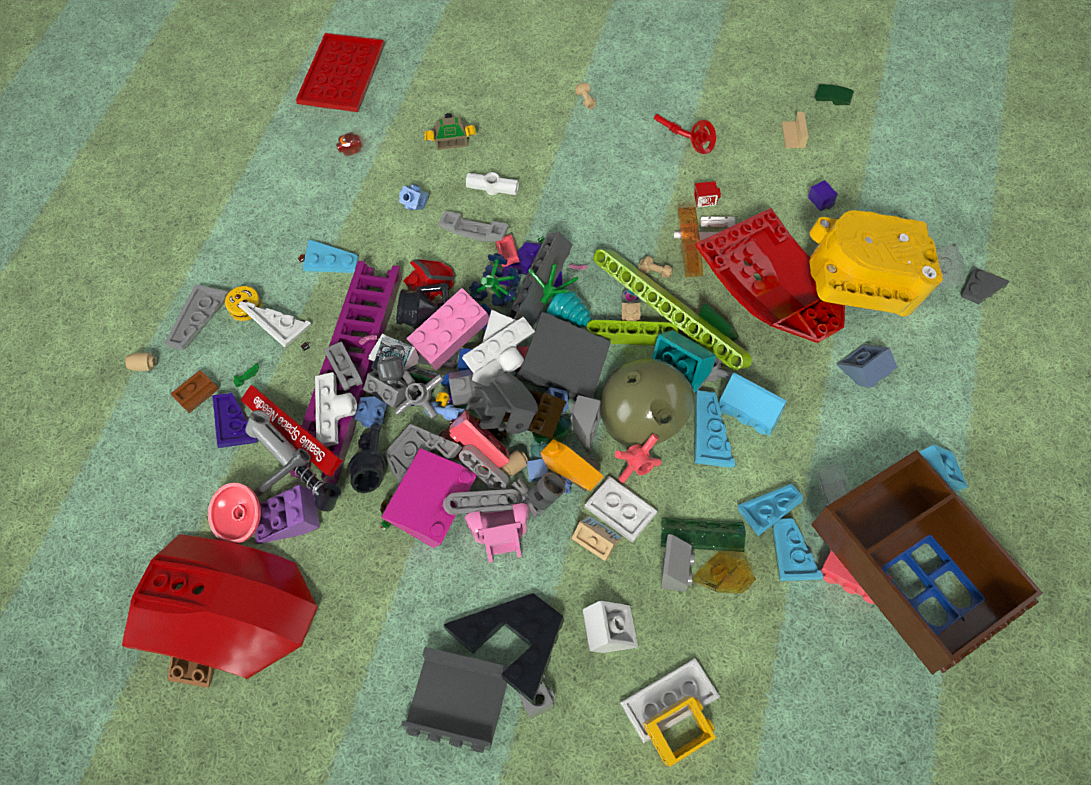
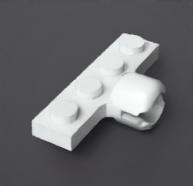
[462,317,535,373]
[315,372,357,446]

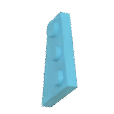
[303,239,359,273]
[738,484,803,536]
[772,518,823,581]

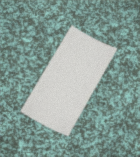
[472,310,517,386]

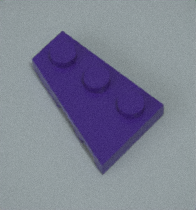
[212,393,258,448]

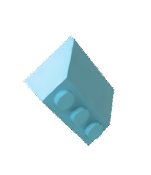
[719,373,786,436]

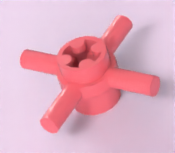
[615,434,661,483]

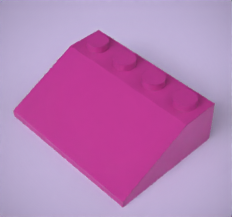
[381,449,477,548]

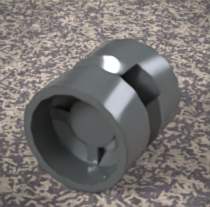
[528,472,565,510]

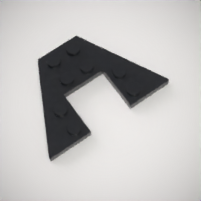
[443,593,564,705]

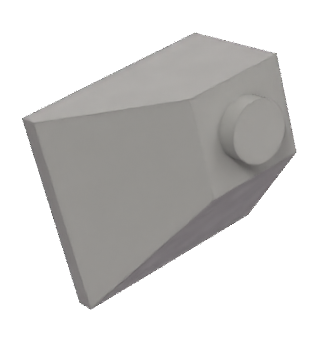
[449,369,484,407]

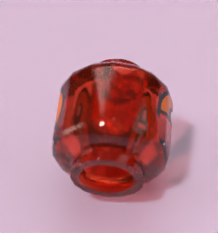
[336,132,362,156]

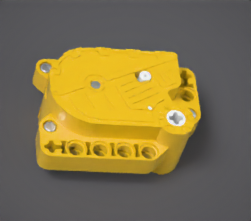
[809,210,943,317]

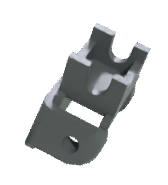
[466,372,538,434]

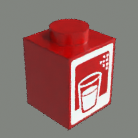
[694,181,721,207]

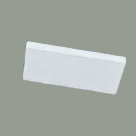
[620,658,720,743]

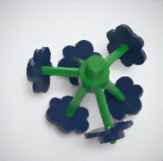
[469,253,520,306]

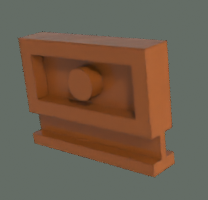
[170,370,219,413]

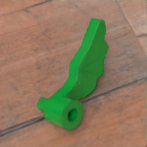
[233,363,259,388]

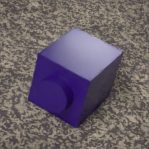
[808,180,838,212]

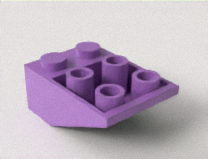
[255,485,320,544]

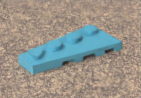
[695,390,736,468]

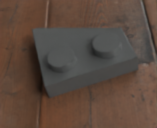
[961,267,1009,304]

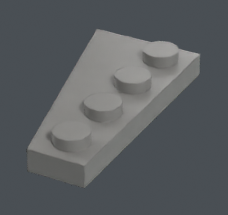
[165,284,229,351]

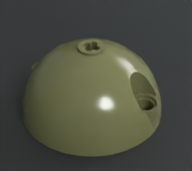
[601,359,694,447]

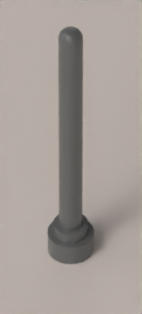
[253,448,311,498]

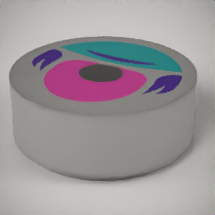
[622,289,640,303]

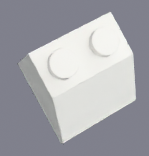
[583,601,638,653]

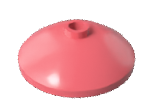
[208,483,261,544]

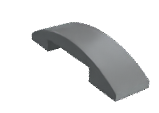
[438,211,509,242]

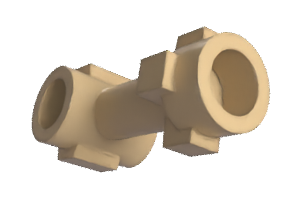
[575,83,596,109]
[639,256,673,278]

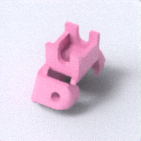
[464,503,530,563]

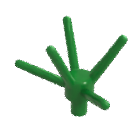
[529,264,578,304]

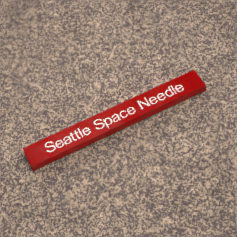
[240,385,343,477]

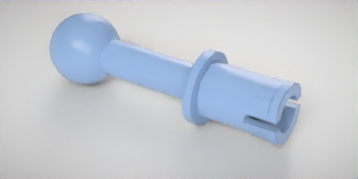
[424,401,465,420]

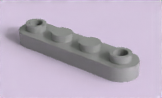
[443,489,522,515]

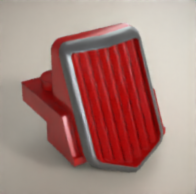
[403,259,455,301]

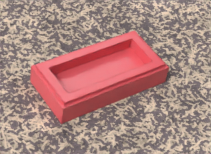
[495,234,520,267]

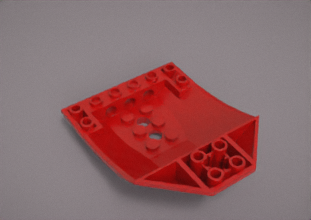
[695,208,845,343]
[122,534,318,680]

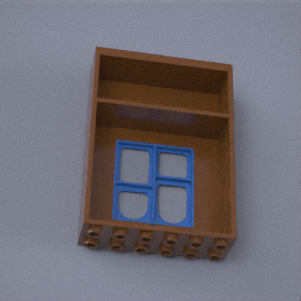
[811,450,1043,675]

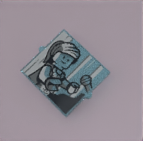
[371,337,412,379]

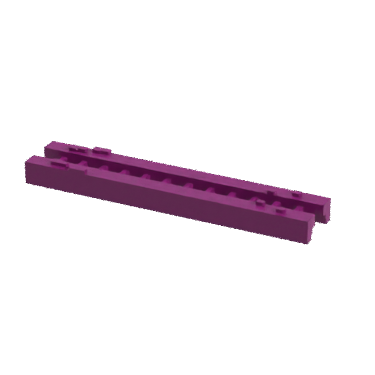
[290,260,402,484]

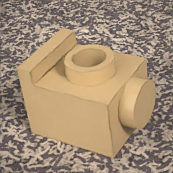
[621,303,640,321]

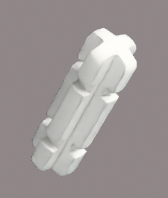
[700,216,735,227]

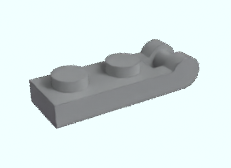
[324,342,363,391]

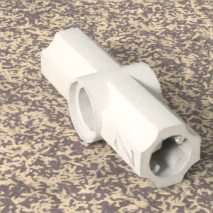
[466,172,519,195]

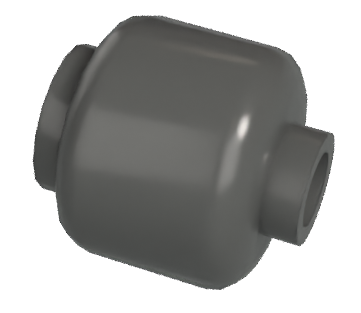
[377,355,404,384]

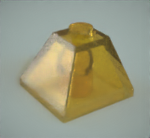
[692,551,756,594]

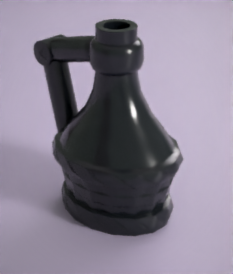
[396,283,450,329]
[348,424,385,493]

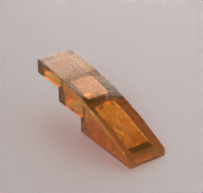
[677,207,703,278]

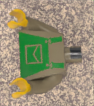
[424,113,477,150]

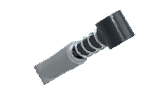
[245,410,341,512]

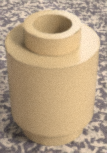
[125,352,156,371]
[499,450,528,477]

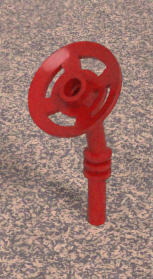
[654,114,716,154]

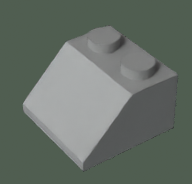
[570,395,601,452]
[661,534,695,592]

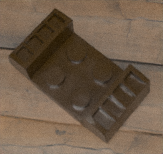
[502,389,567,439]

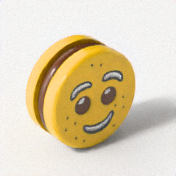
[225,286,262,321]

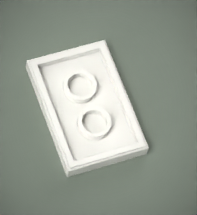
[584,476,658,543]

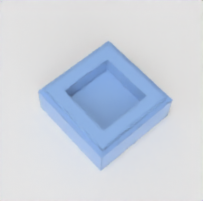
[527,459,548,482]

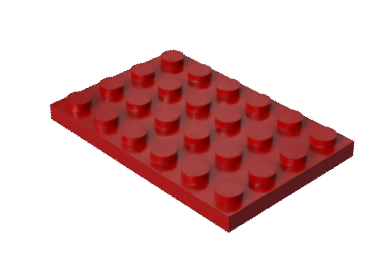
[296,33,385,112]

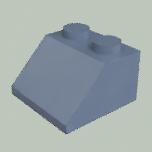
[837,344,897,388]

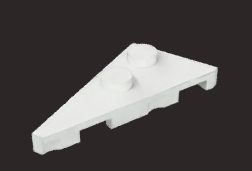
[239,301,311,348]

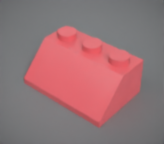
[449,410,510,469]

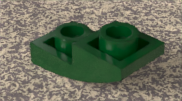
[815,84,854,105]

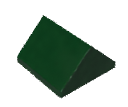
[696,303,739,341]

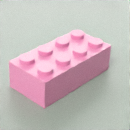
[406,288,489,371]

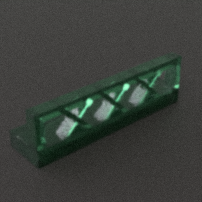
[660,517,746,552]

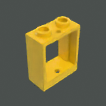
[642,695,716,767]

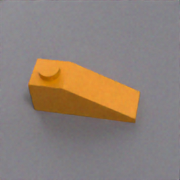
[540,439,603,492]

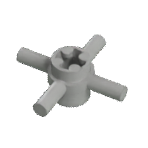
[394,370,444,420]

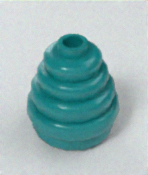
[547,291,592,328]

